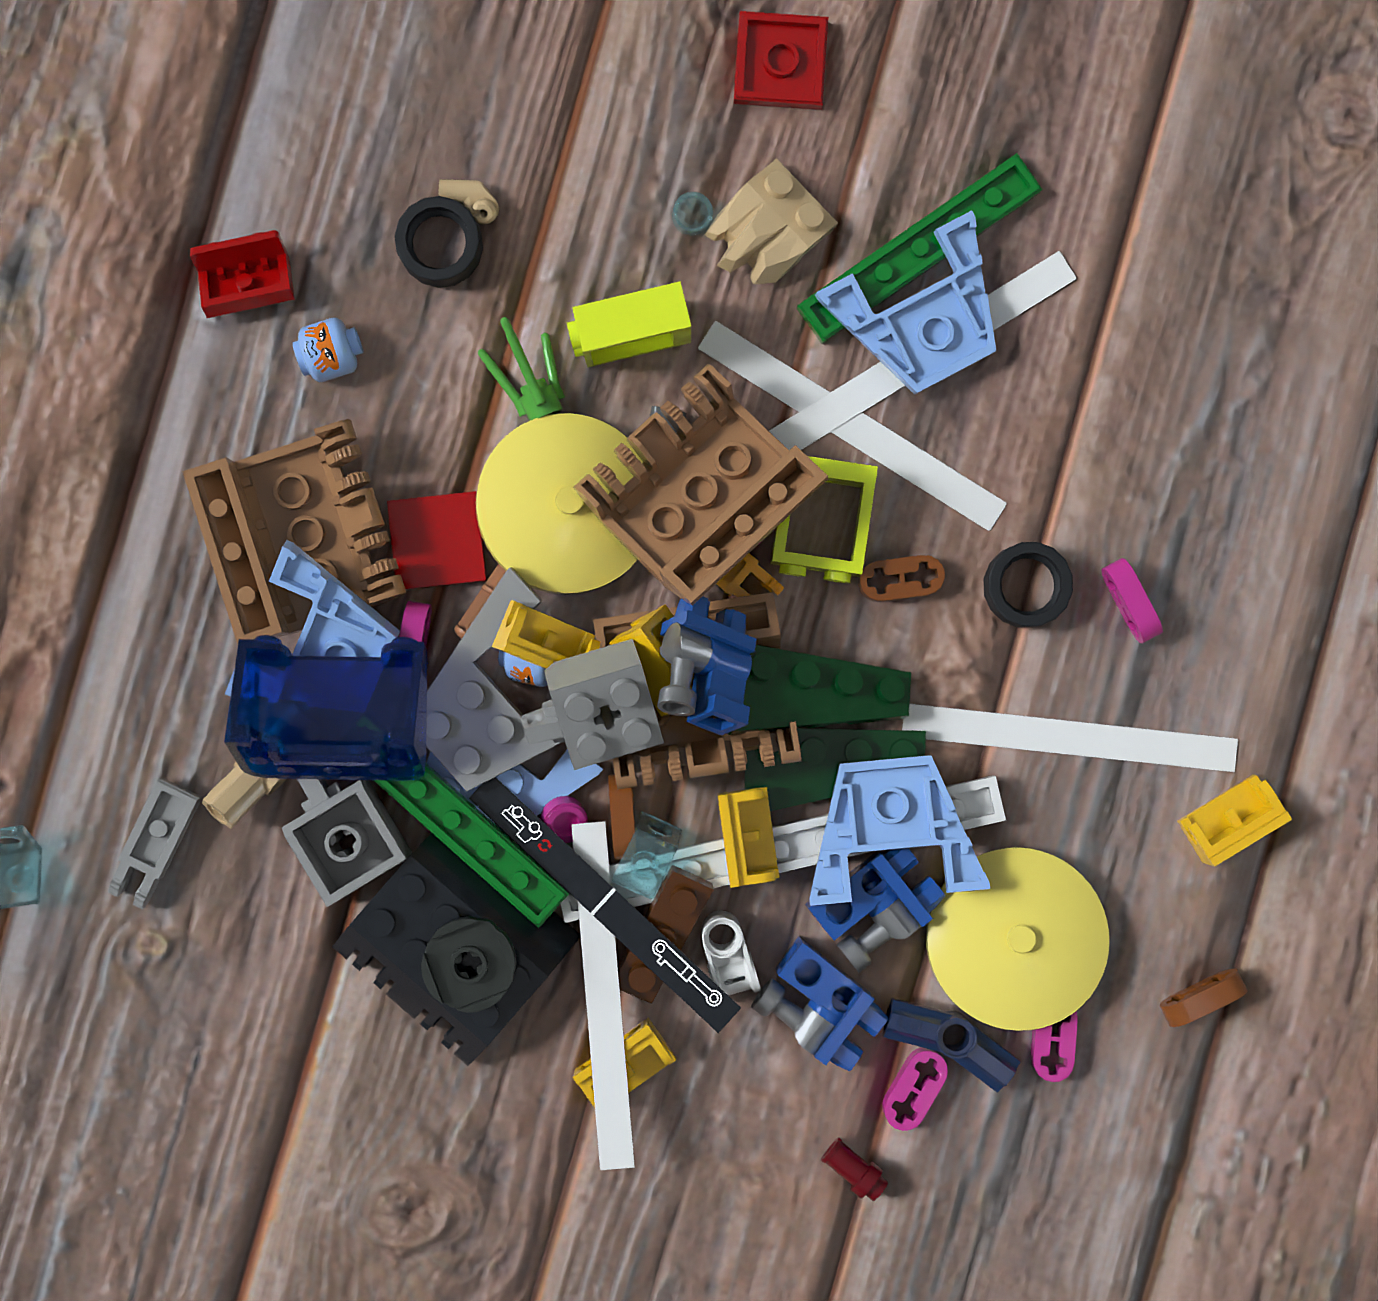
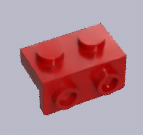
[190,230,295,318]

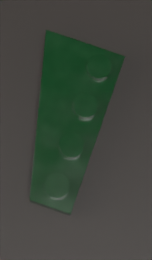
[728,645,911,735]
[744,728,926,811]

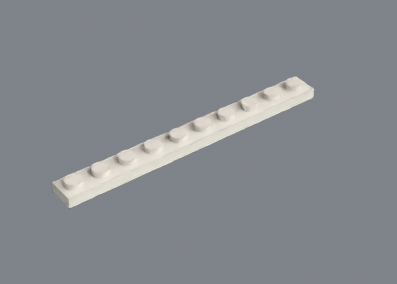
[561,775,1006,923]

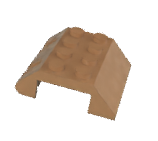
[573,364,828,606]
[182,419,407,646]
[593,592,801,790]

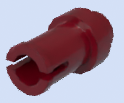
[821,1137,889,1201]

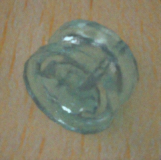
[672,192,713,236]

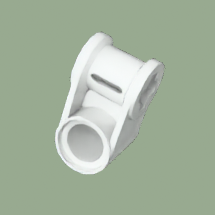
[701,911,761,996]

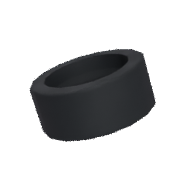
[394,196,483,288]
[983,542,1073,628]

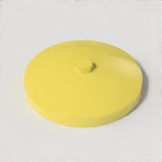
[476,413,643,595]
[926,848,1110,1031]

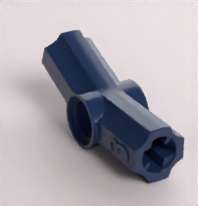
[882,997,1020,1093]

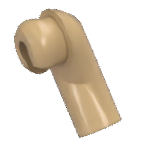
[439,179,499,224]

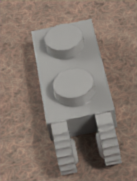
[108,778,203,909]

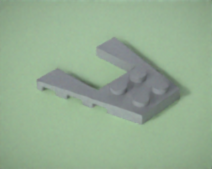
[406,567,561,791]

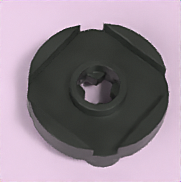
[421,917,517,1013]

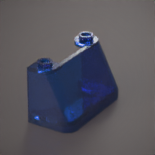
[224,635,427,781]

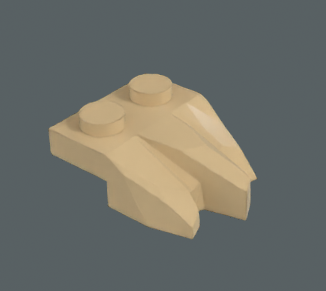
[705,158,838,284]

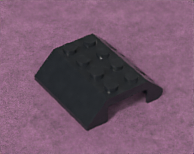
[333,833,581,1066]

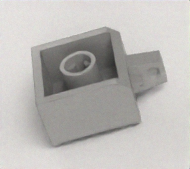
[521,639,664,770]
[282,768,413,907]

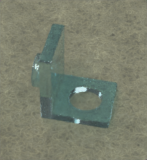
[612,811,682,900]
[0,825,42,909]

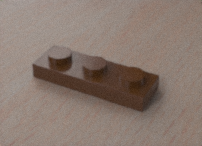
[618,865,714,1004]

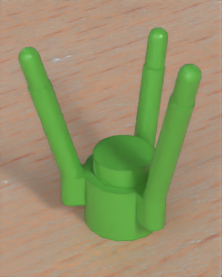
[478,317,565,421]

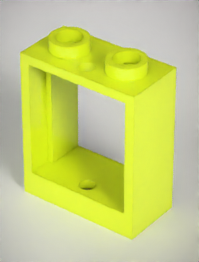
[566,281,691,368]
[770,456,878,584]

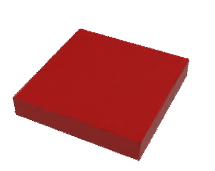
[733,11,829,110]
[387,491,487,590]

